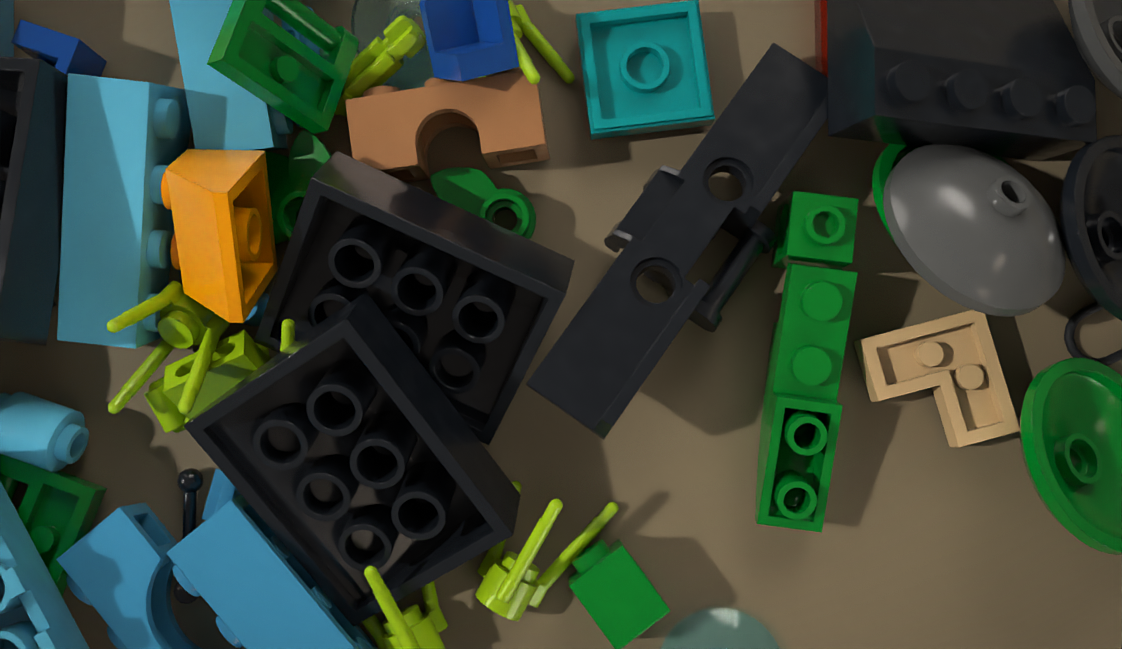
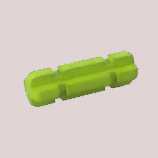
[335,15,426,117]

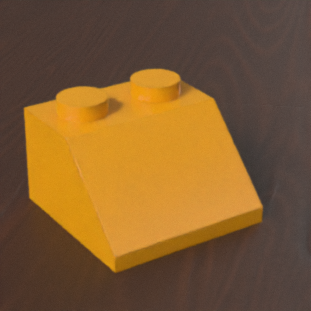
[161,149,278,323]

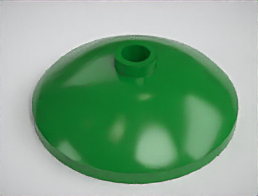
[1019,358,1122,555]

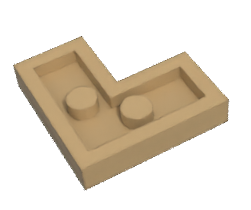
[853,310,1020,448]

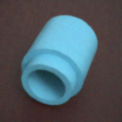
[0,392,89,472]

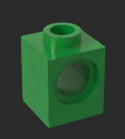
[771,191,859,269]
[568,539,671,649]

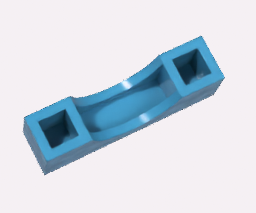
[56,502,202,649]

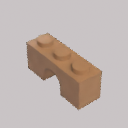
[345,67,550,183]

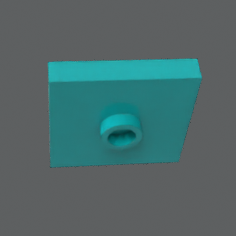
[575,0,715,140]

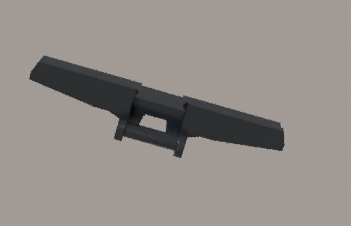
[526,42,828,440]

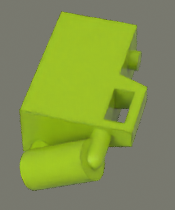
[143,329,270,433]

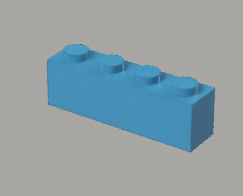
[166,494,378,649]

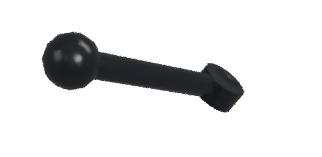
[173,468,204,604]

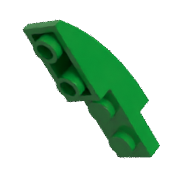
[755,262,858,533]

